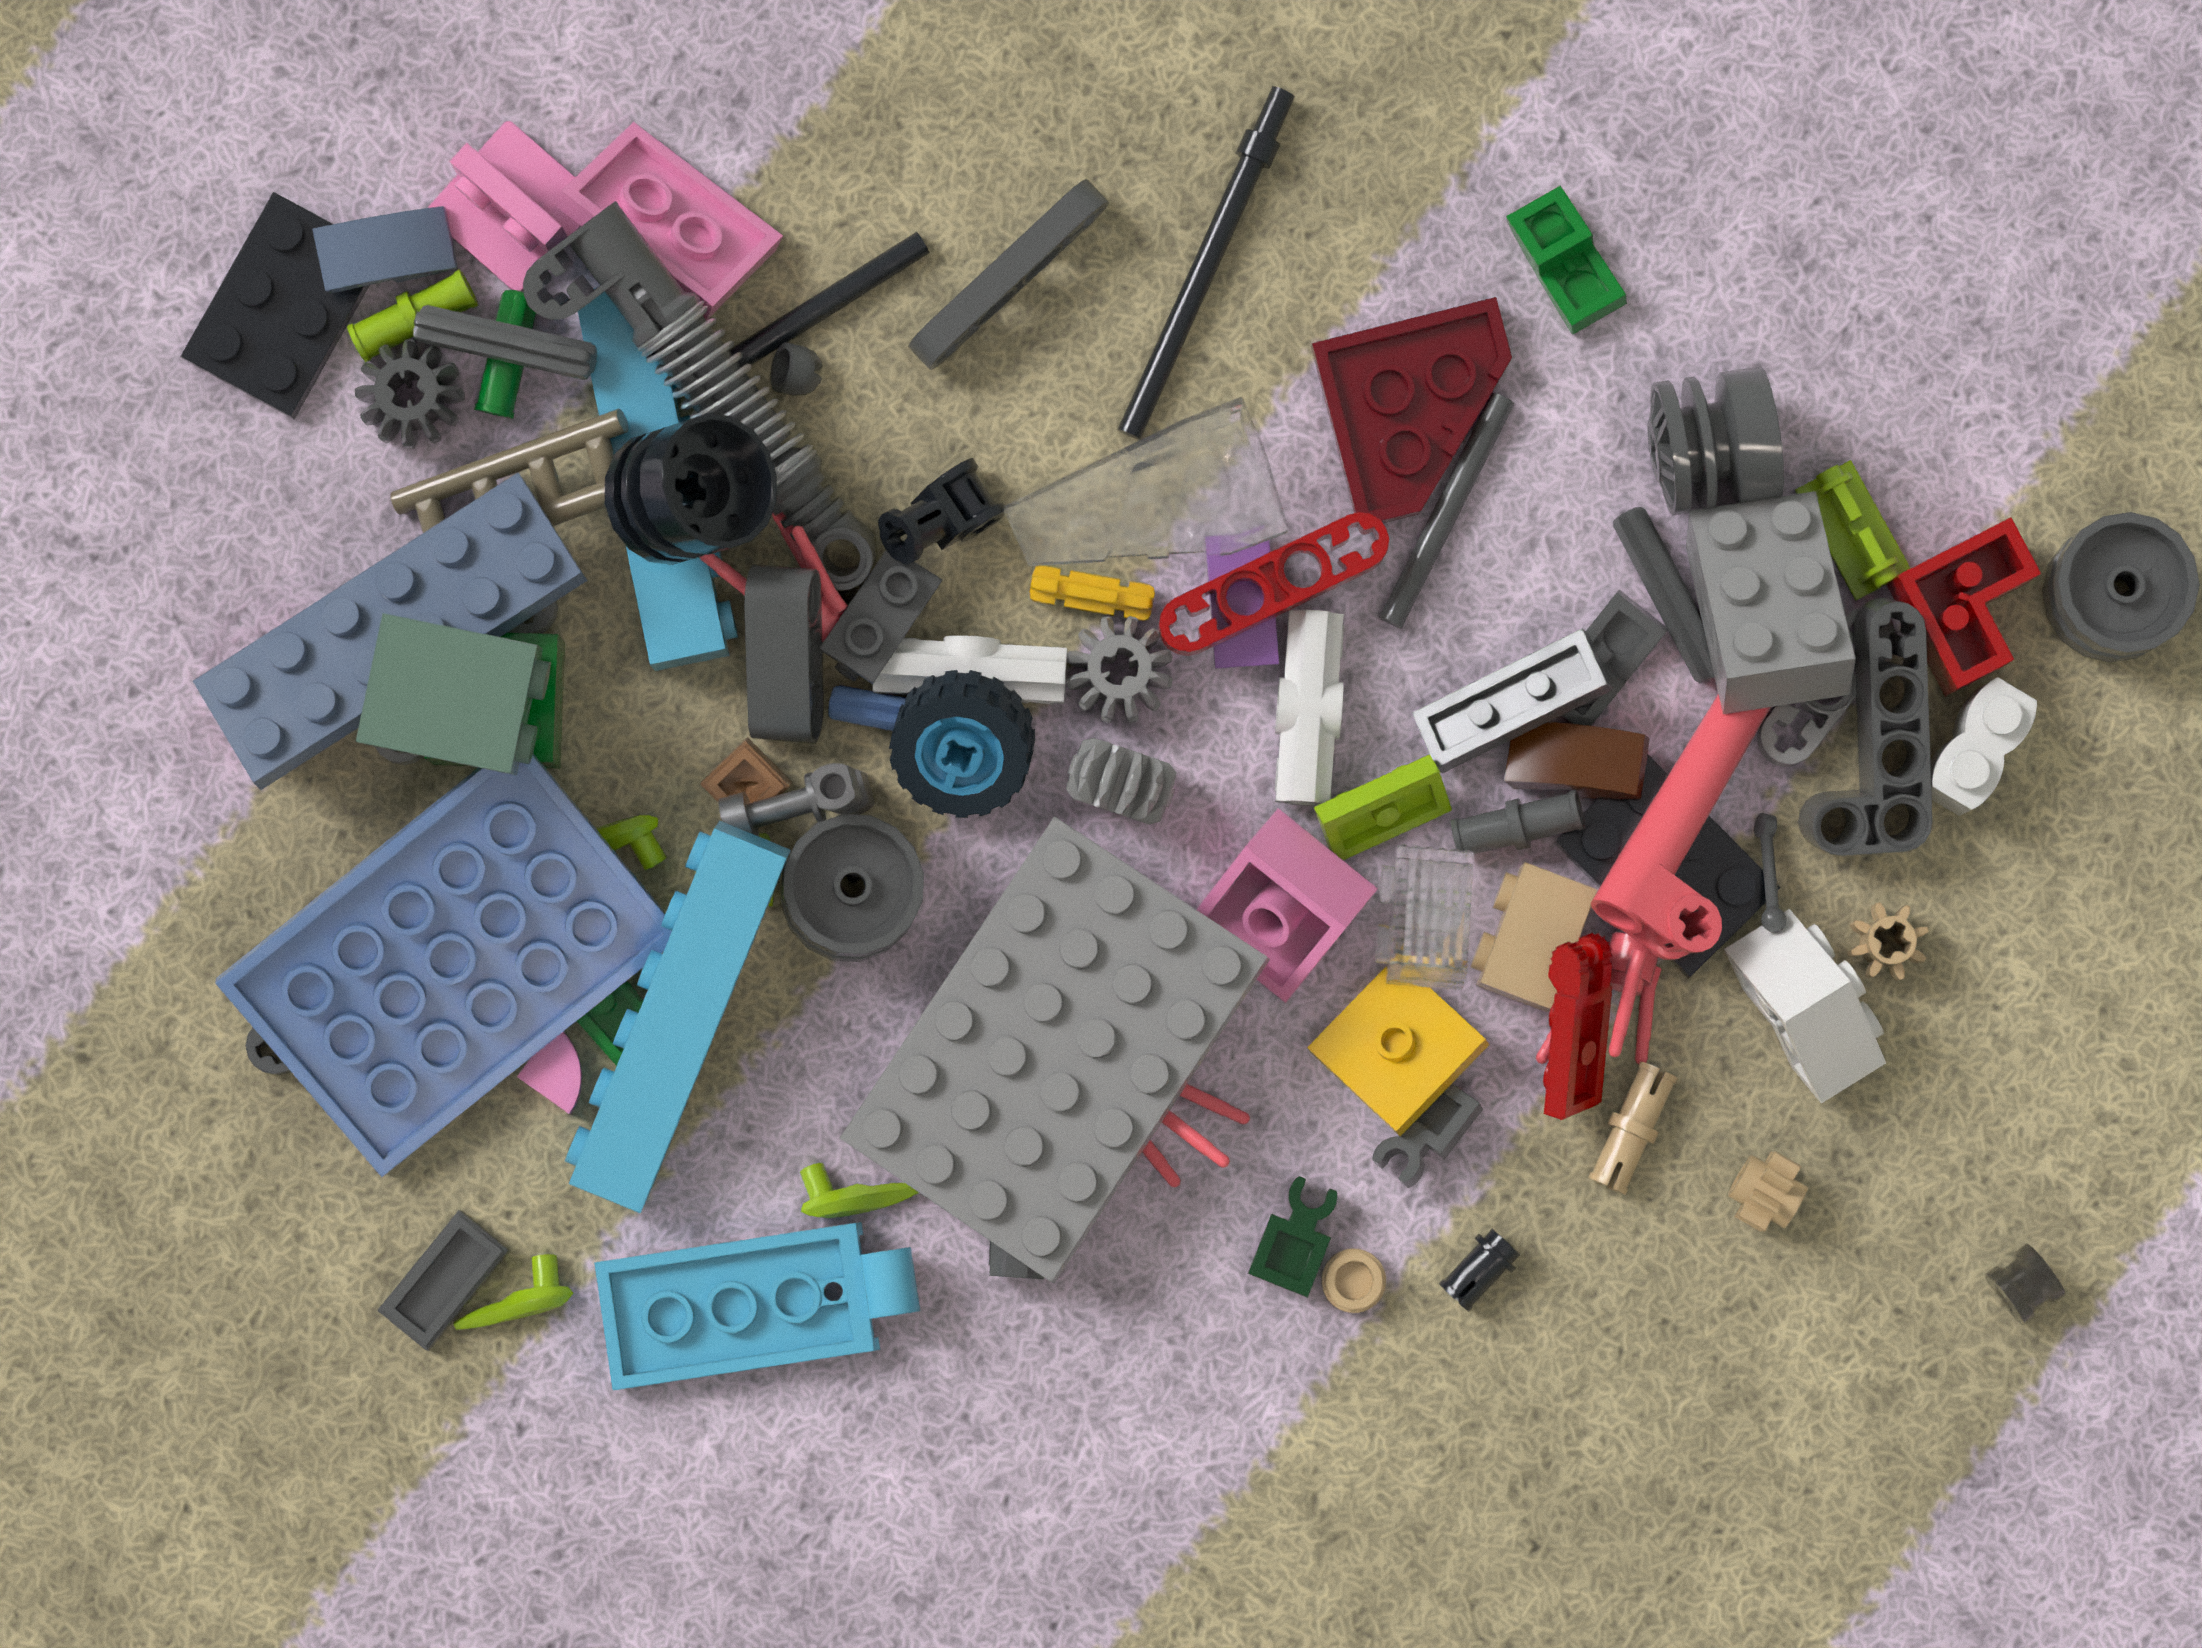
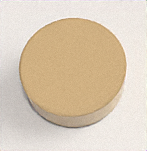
[1321,1249,1386,1313]

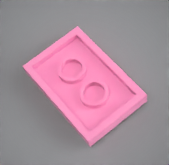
[555,122,783,321]

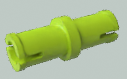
[347,269,479,362]

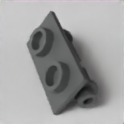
[819,551,943,684]

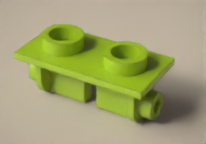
[1795,460,1910,601]

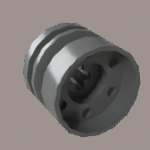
[1647,366,1784,516]

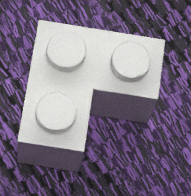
[1724,909,1886,1103]

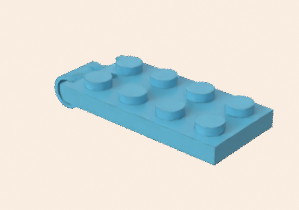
[594,1222,920,1390]

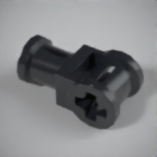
[878,458,1009,565]

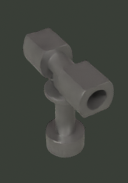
[718,763,875,836]

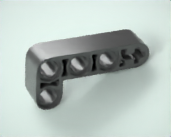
[1798,598,1932,856]

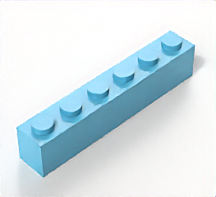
[578,287,738,671]
[565,820,791,1213]

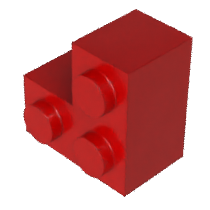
[1886,517,2041,697]

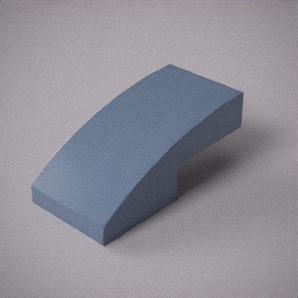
[312,206,458,294]

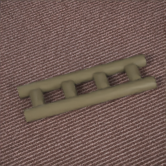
[390,409,629,533]

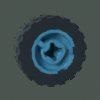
[889,670,1035,818]

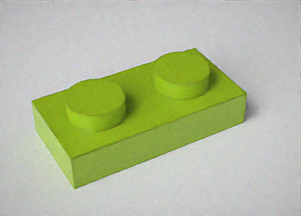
[1314,754,1452,860]

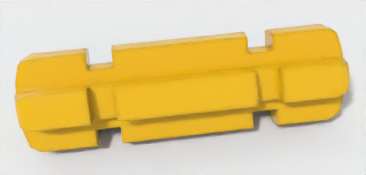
[1029,564,1155,622]

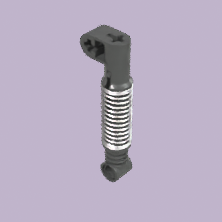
[523,201,877,590]

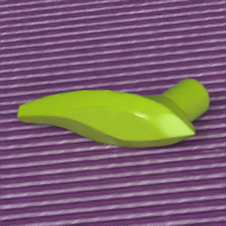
[596,815,667,870]
[800,1163,919,1218]
[453,1254,574,1330]

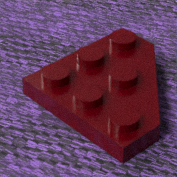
[1311,297,1512,523]

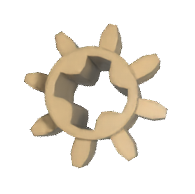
[1847,902,1929,981]
[1728,1151,1808,1232]

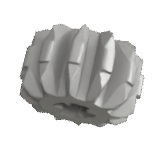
[1066,616,1173,724]
[1066,738,1177,825]

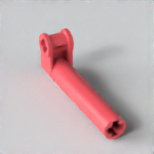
[1591,694,1771,960]

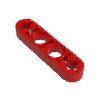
[1158,512,1389,656]

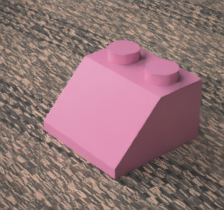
[1197,808,1378,1003]

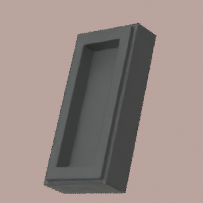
[377,1210,511,1351]

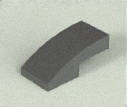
[1562,589,1668,726]

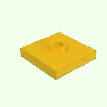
[1307,957,1489,1137]

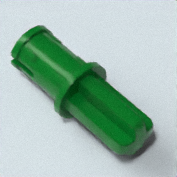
[474,290,536,419]

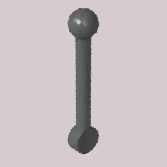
[1754,813,1787,932]

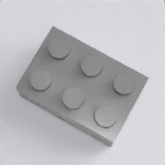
[1686,491,1855,714]

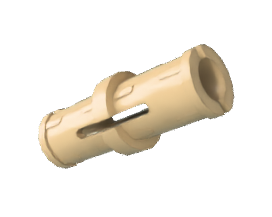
[1588,1061,1678,1195]

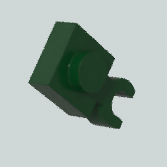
[1247,1176,1337,1298]

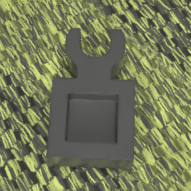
[1372,1083,1483,1188]

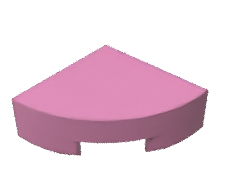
[517,1031,582,1114]

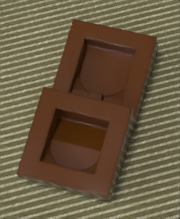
[1504,722,1650,799]

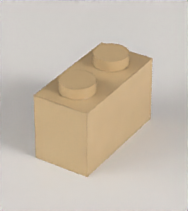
[1470,862,1597,1012]

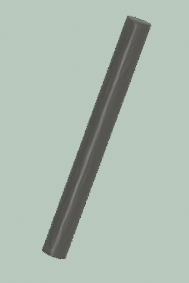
[1379,393,1514,629]

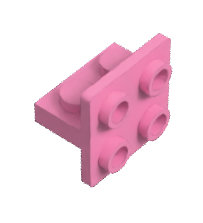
[428,121,581,292]

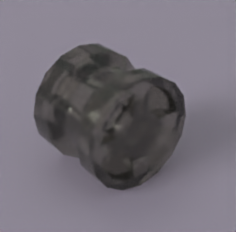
[1985,1244,2066,1325]

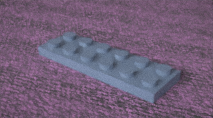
[193,473,588,790]

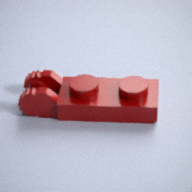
[1543,932,1613,1120]

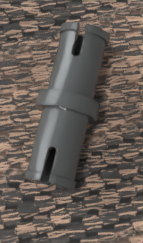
[1451,790,1586,859]

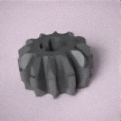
[355,339,465,449]

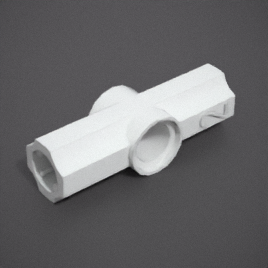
[1274,610,1344,806]
[873,635,1067,705]

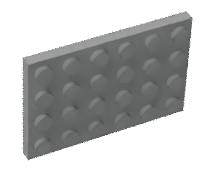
[840,816,1270,1283]

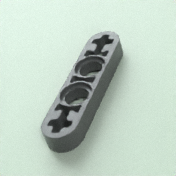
[908,179,1109,370]

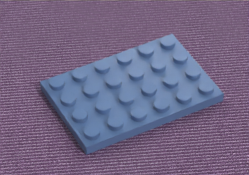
[215,754,672,1177]

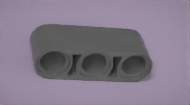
[744,564,824,744]

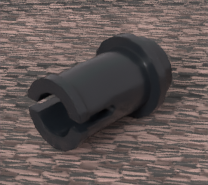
[1439,1228,1520,1312]

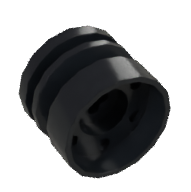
[604,413,777,565]

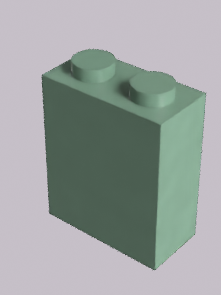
[356,613,551,776]

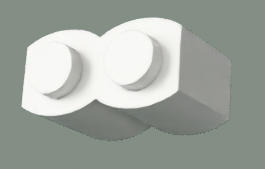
[1930,677,2037,816]

